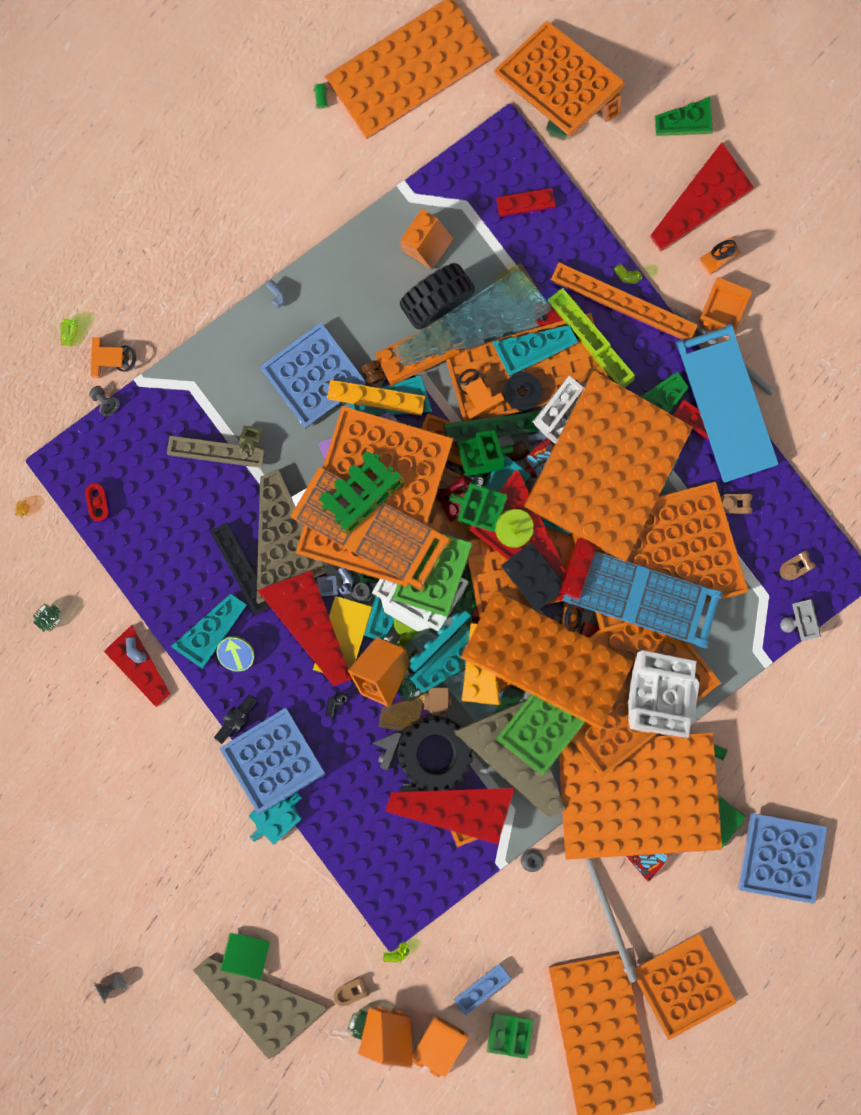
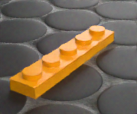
[327,380,425,416]

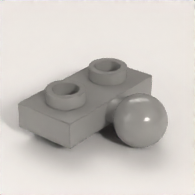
[780,599,821,641]

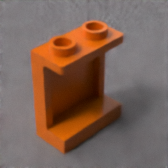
[698,277,753,337]

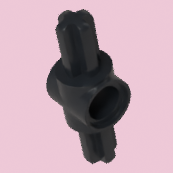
[214,694,258,744]

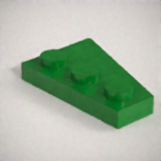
[654,96,713,136]
[641,372,688,413]

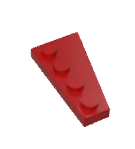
[104,625,171,707]

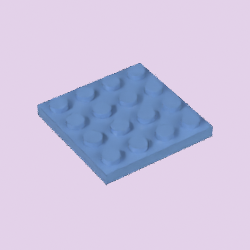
[260,322,367,429]
[219,708,325,815]
[738,813,827,904]

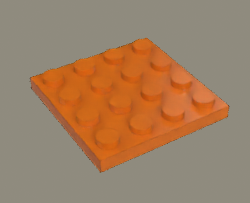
[634,933,737,1040]

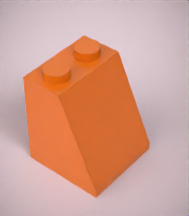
[401,208,453,271]
[348,637,410,707]
[358,1006,413,1068]
[412,1014,469,1078]

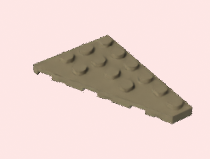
[257,469,327,604]
[454,701,566,817]
[193,957,327,1059]

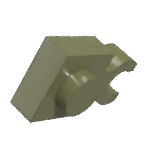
[240,425,263,455]

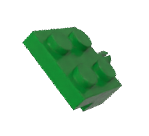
[457,430,513,476]
[450,482,507,532]

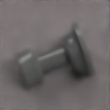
[89,386,120,417]
[351,581,373,604]
[521,849,544,872]
[94,974,127,1004]

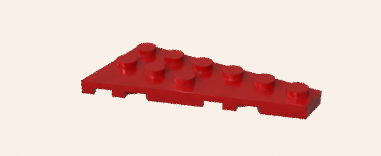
[650,142,754,252]
[257,570,352,686]
[386,788,514,844]

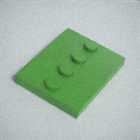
[392,532,473,618]
[496,694,585,776]

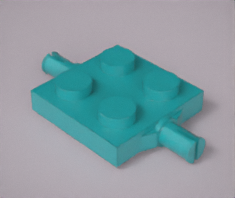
[248,792,303,845]

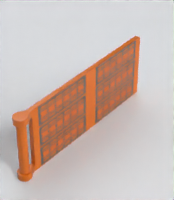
[291,467,451,591]

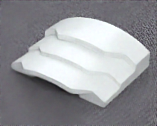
[533,376,587,444]
[372,578,469,632]
[629,651,699,738]

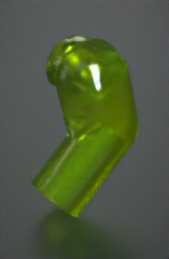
[614,264,642,284]
[396,632,411,648]
[383,943,410,963]

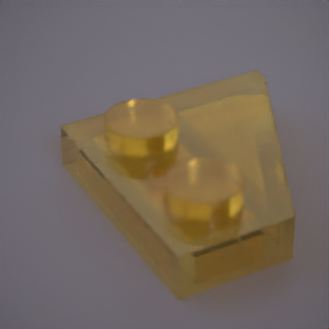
[378,697,424,731]

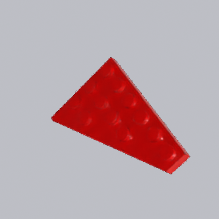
[469,470,566,601]

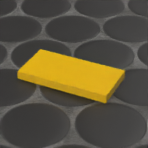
[313,596,372,681]

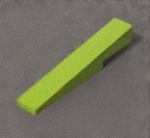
[548,288,635,388]

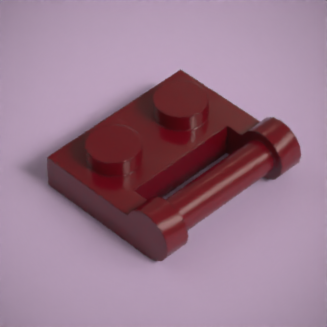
[436,475,472,522]

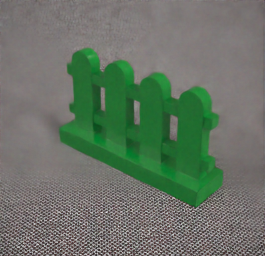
[320,452,404,535]

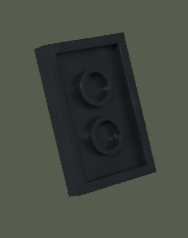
[500,542,563,612]

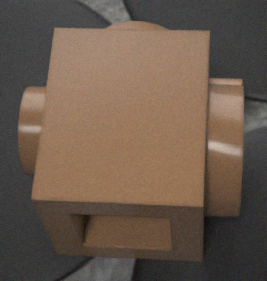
[424,688,452,715]

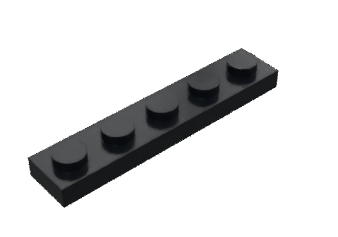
[210,522,270,616]

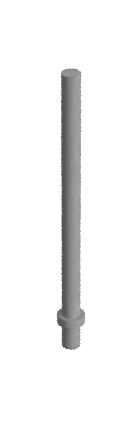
[676,308,775,395]
[585,859,638,983]

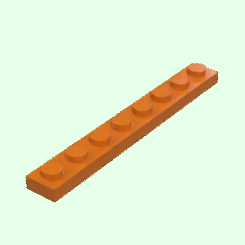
[551,263,698,341]

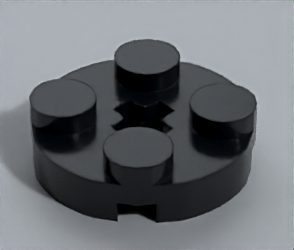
[504,372,542,411]

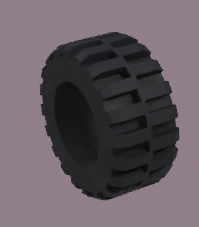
[400,263,475,330]
[397,715,473,791]

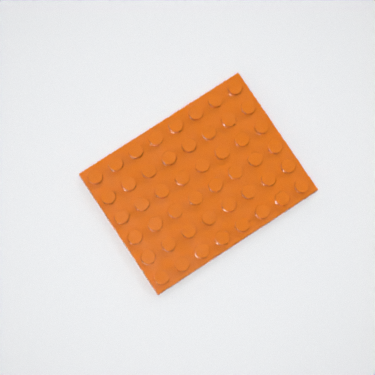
[524,371,693,562]
[296,406,453,587]
[572,482,749,633]
[571,624,721,778]
[558,733,722,860]

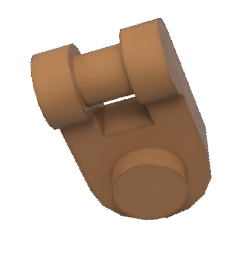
[720,494,752,514]
[780,550,816,581]
[334,976,370,1006]

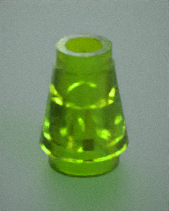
[60,318,79,347]

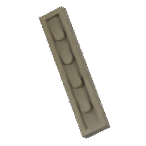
[167,436,265,468]

